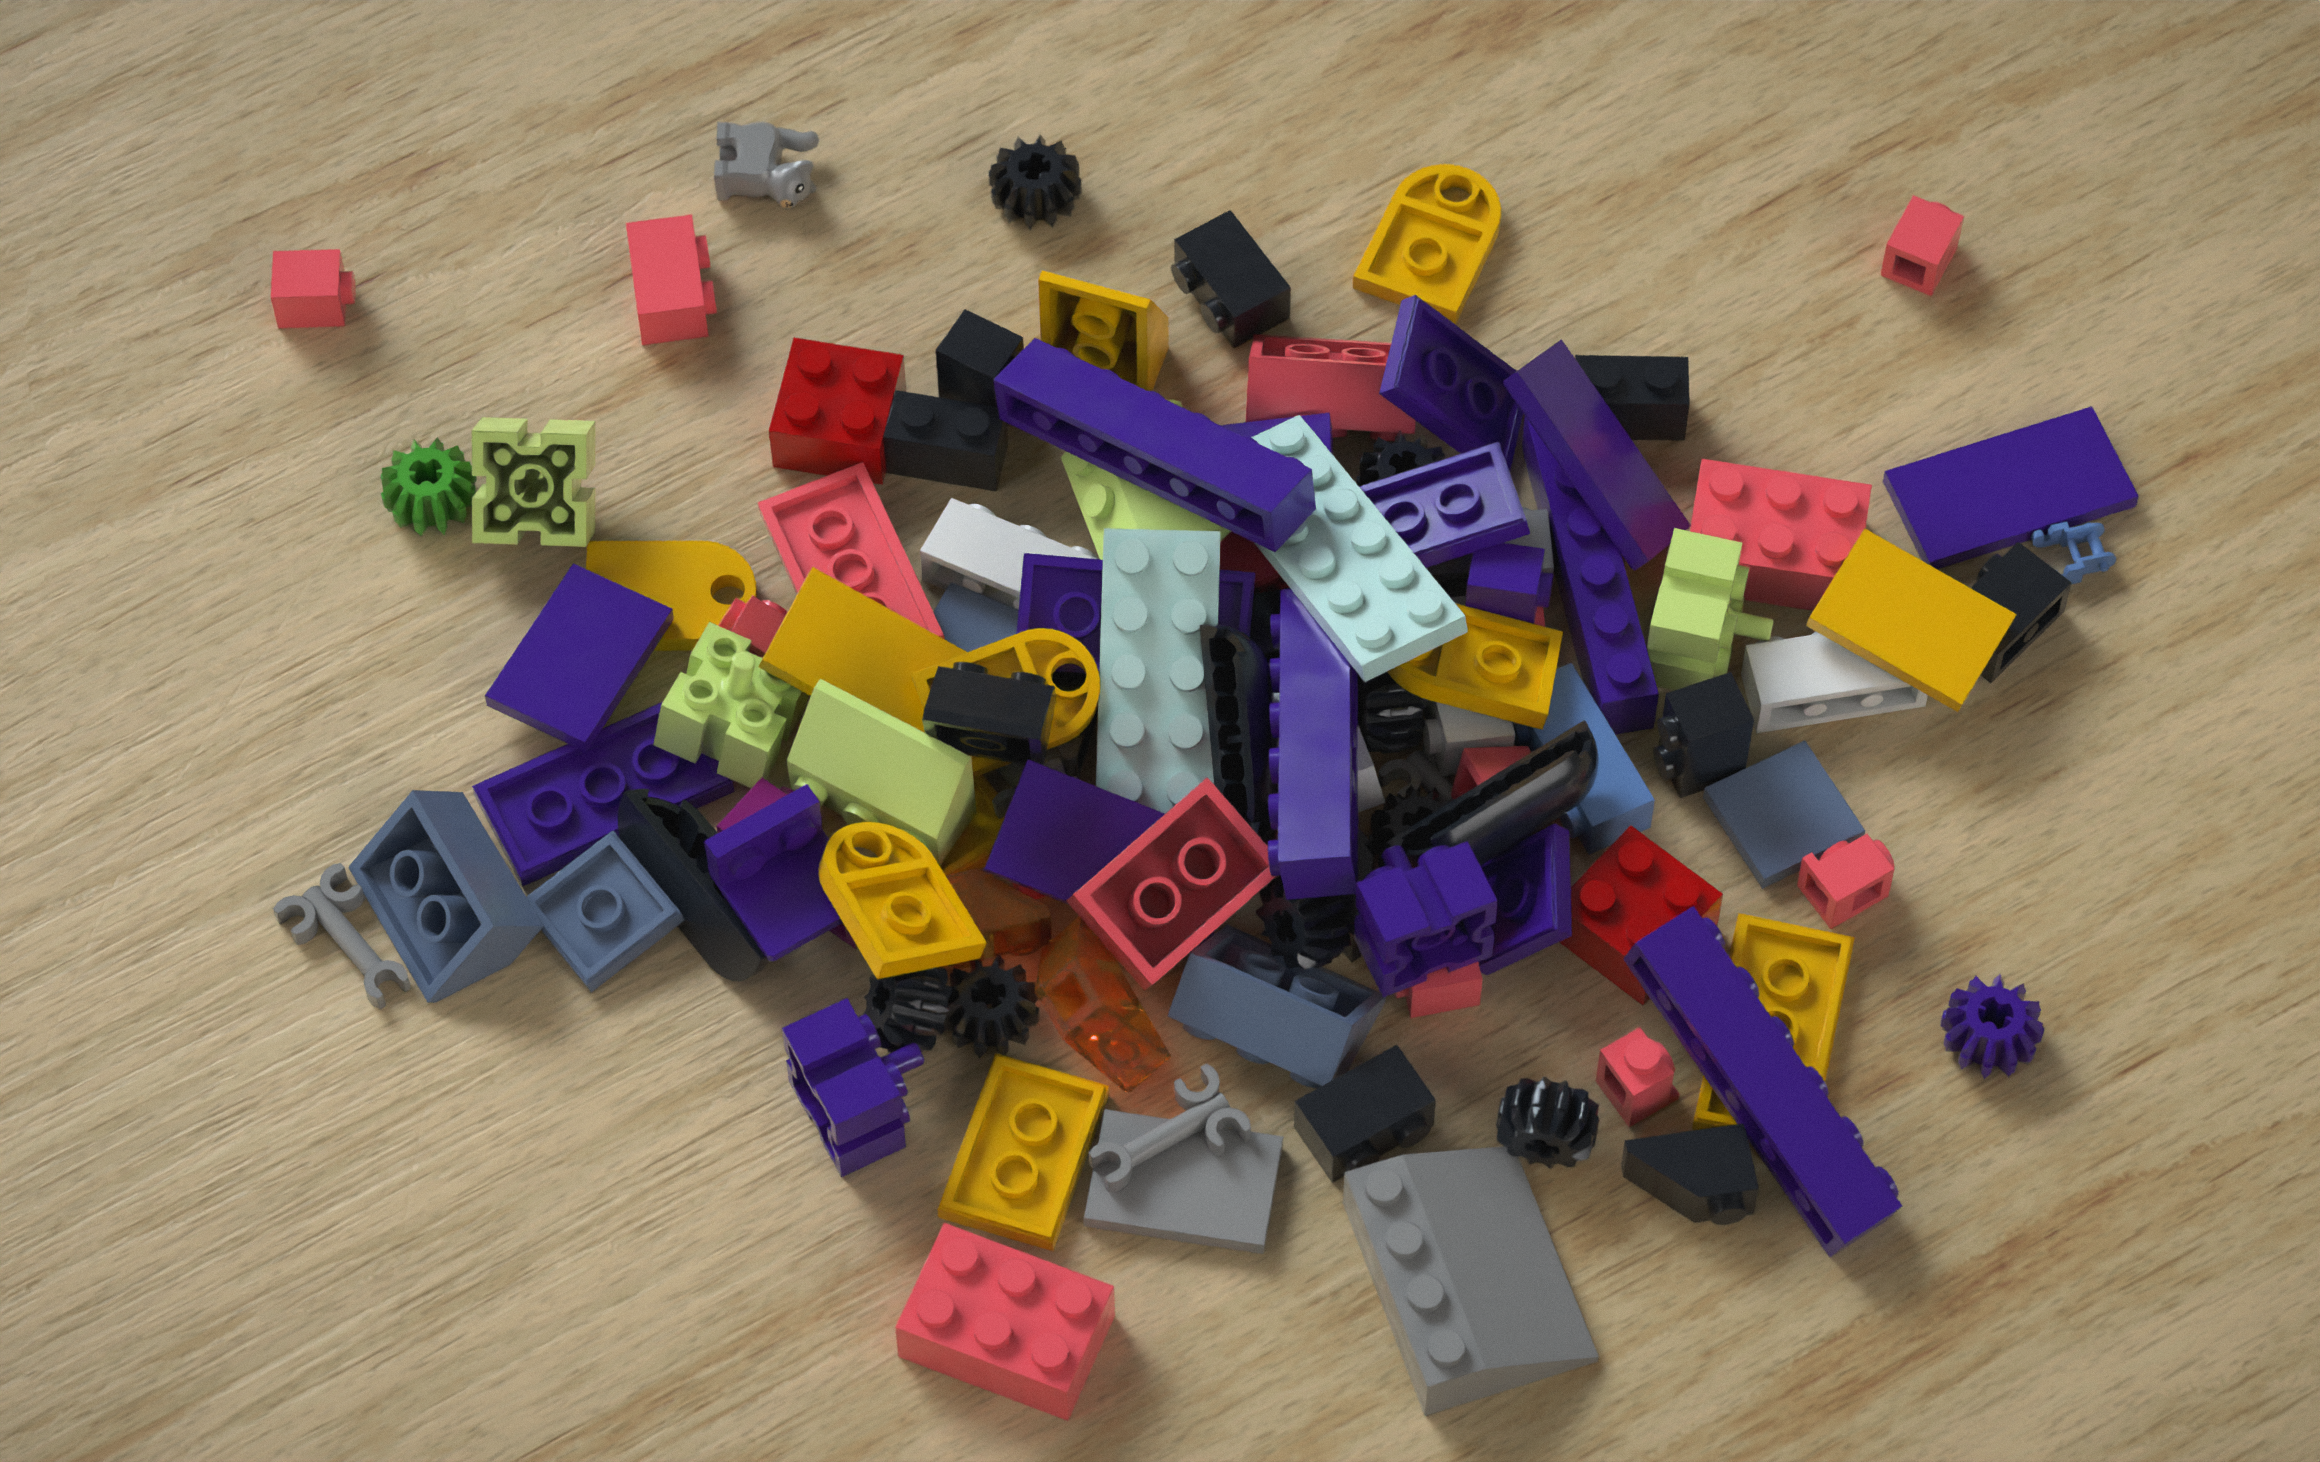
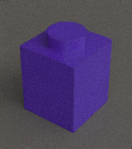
[1465,543,1553,624]

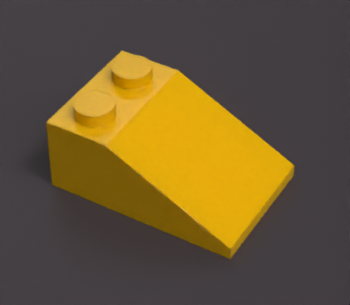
[1038,270,1169,391]

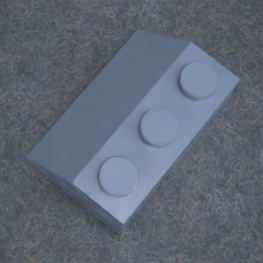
[348,790,544,1003]
[1168,925,1387,1088]

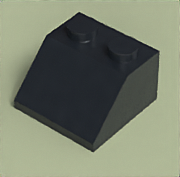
[922,662,1056,765]

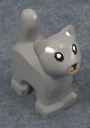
[714,122,819,209]

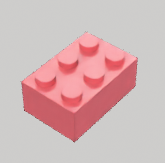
[1690,459,1872,611]
[1066,777,1276,990]
[895,1223,1115,1421]

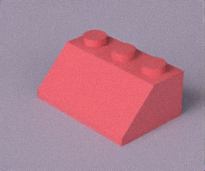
[1245,334,1416,441]

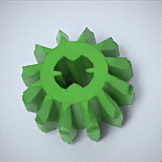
[381,437,477,536]

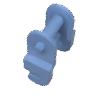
[2031,522,2116,585]

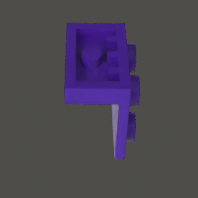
[704,784,843,962]

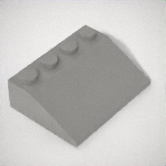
[1343,1146,1599,1416]

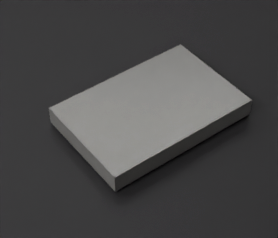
[1084,1109,1283,1254]

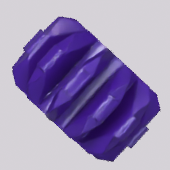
[1940,974,2044,1079]

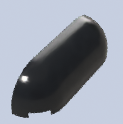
[1200,624,1279,842]
[1385,720,1599,868]
[618,789,770,981]

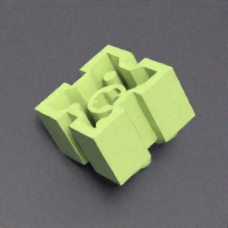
[472,417,595,547]
[1647,528,1774,690]
[653,622,809,788]

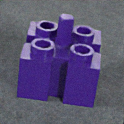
[1354,841,1497,997]
[782,998,924,1178]

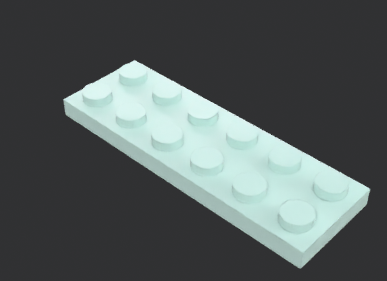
[1251,415,1468,682]
[1096,528,1221,814]

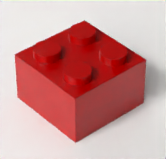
[769,337,907,485]
[1559,825,1723,1006]

